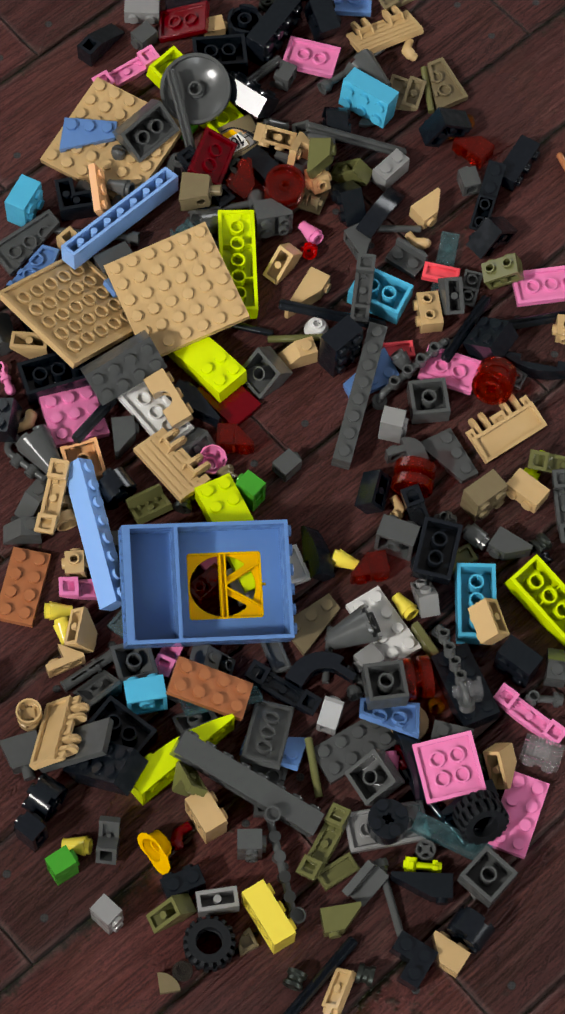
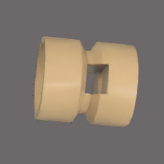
[56,495,77,531]
[15,698,43,732]

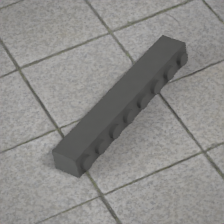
[331,322,388,470]
[170,730,325,837]

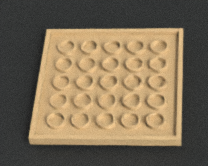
[40,77,182,200]
[103,222,250,357]
[0,259,134,368]

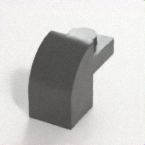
[384,437,429,472]
[95,815,121,865]

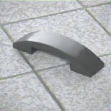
[350,253,376,324]
[552,469,565,543]

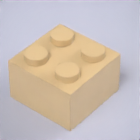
[185,787,228,844]

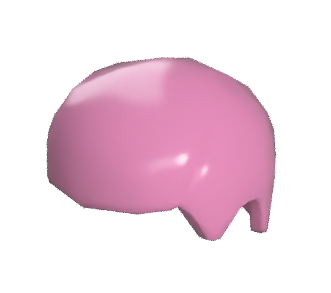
[197,444,227,475]

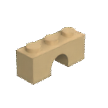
[143,368,194,429]

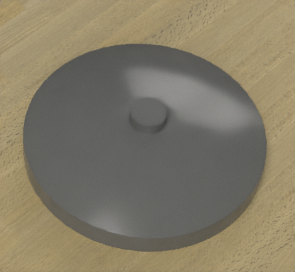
[160,53,231,125]

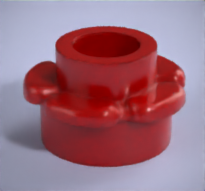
[300,242,318,260]

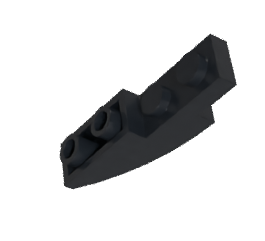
[469,160,507,231]

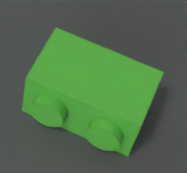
[235,470,266,512]
[44,845,80,886]

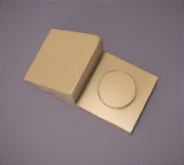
[287,131,310,166]
[45,644,86,678]

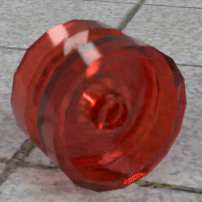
[264,164,305,210]
[472,356,517,405]
[391,456,436,498]
[399,655,435,701]

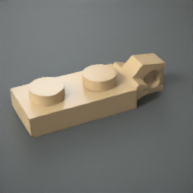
[321,967,357,1014]

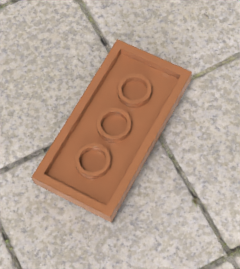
[0,547,52,628]
[166,656,254,722]

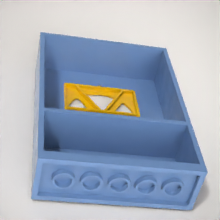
[118,519,297,649]

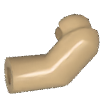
[402,39,418,62]
[404,231,431,249]
[18,409,37,433]
[389,495,406,520]

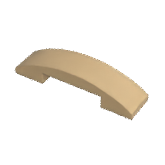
[34,458,70,535]

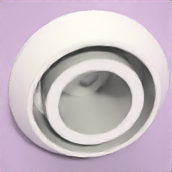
[304,317,329,334]

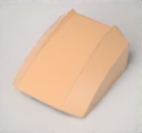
[59,437,106,481]

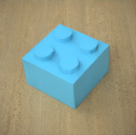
[4,174,44,227]
[123,673,168,715]

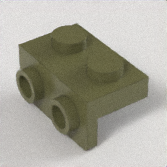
[126,484,173,524]

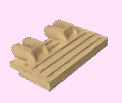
[346,5,424,53]
[465,393,547,464]
[133,428,211,503]
[29,695,90,771]

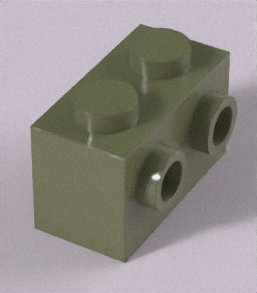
[481,253,524,290]

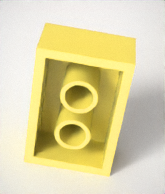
[241,879,297,955]

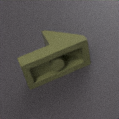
[172,760,208,797]

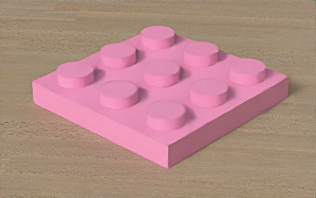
[38,386,110,448]
[412,730,487,805]

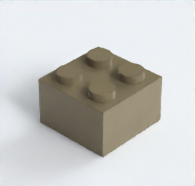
[460,469,508,522]

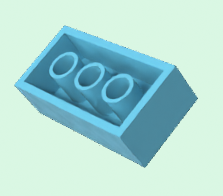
[454,563,497,645]

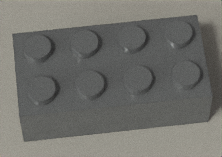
[80,330,167,406]

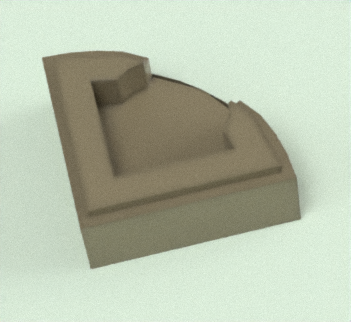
[238,927,259,956]
[157,972,181,995]

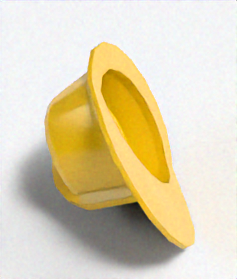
[137,830,172,875]

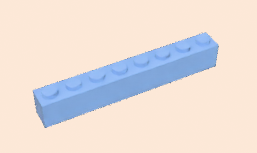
[61,166,178,270]
[67,458,121,611]

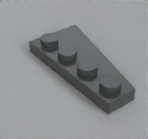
[0,209,60,277]

